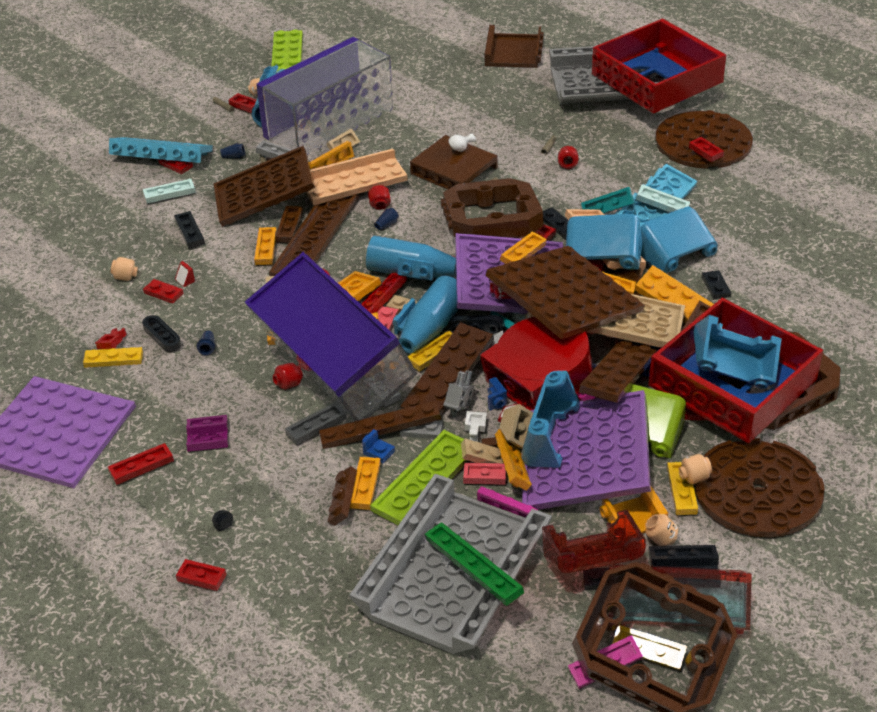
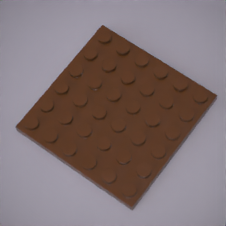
[485,246,645,339]

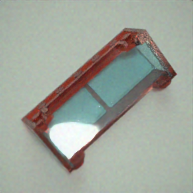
[607,564,752,634]

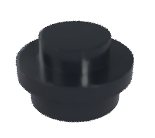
[212,510,233,531]

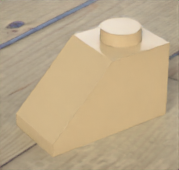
[499,404,533,449]

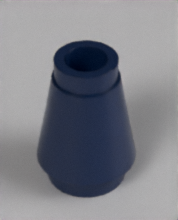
[220,143,245,158]
[374,207,399,231]
[196,331,215,356]

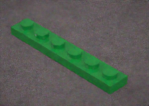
[424,522,524,606]

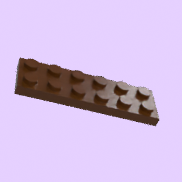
[400,322,494,416]
[579,340,657,403]

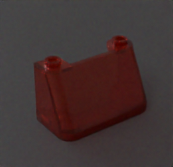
[542,510,646,573]

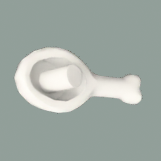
[449,133,476,152]

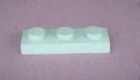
[143,179,196,204]
[636,185,690,212]

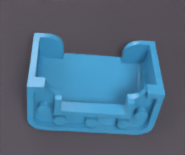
[641,206,718,273]
[566,214,643,270]
[694,315,782,389]
[521,371,580,468]

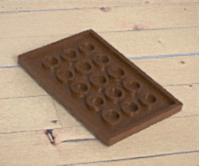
[213,145,315,227]

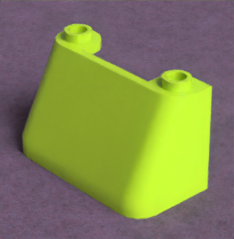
[627,384,686,459]

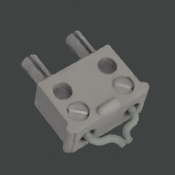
[443,370,474,418]

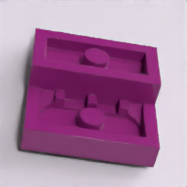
[186,415,228,452]

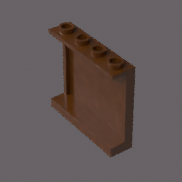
[484,25,544,68]
[410,135,498,190]

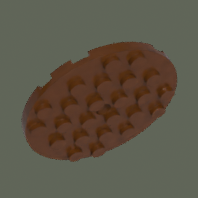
[655,110,753,169]
[694,438,825,537]

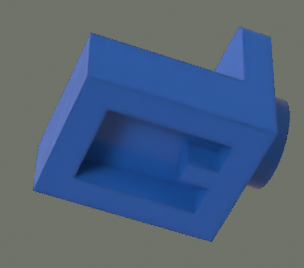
[487,377,507,411]
[362,429,395,463]

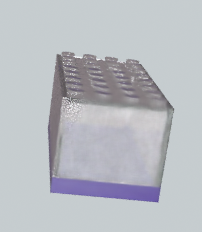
[256,37,394,155]
[245,252,417,422]

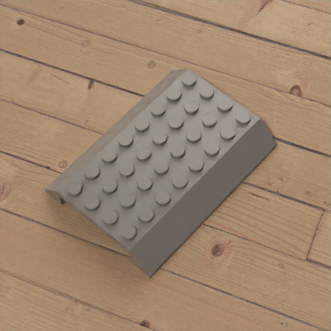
[549,46,666,105]
[349,474,552,654]

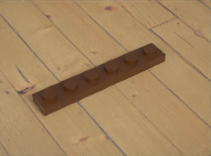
[319,400,441,449]

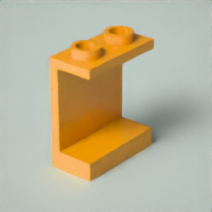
[600,486,668,541]

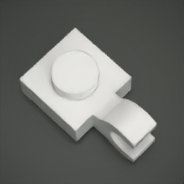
[465,411,487,442]

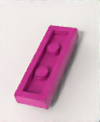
[477,486,538,518]
[568,635,643,689]

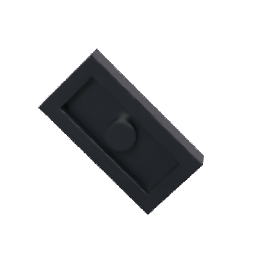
[702,270,731,300]

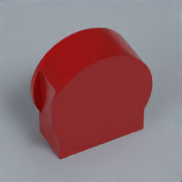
[480,317,593,410]

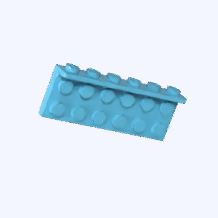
[109,137,213,163]
[615,164,697,226]

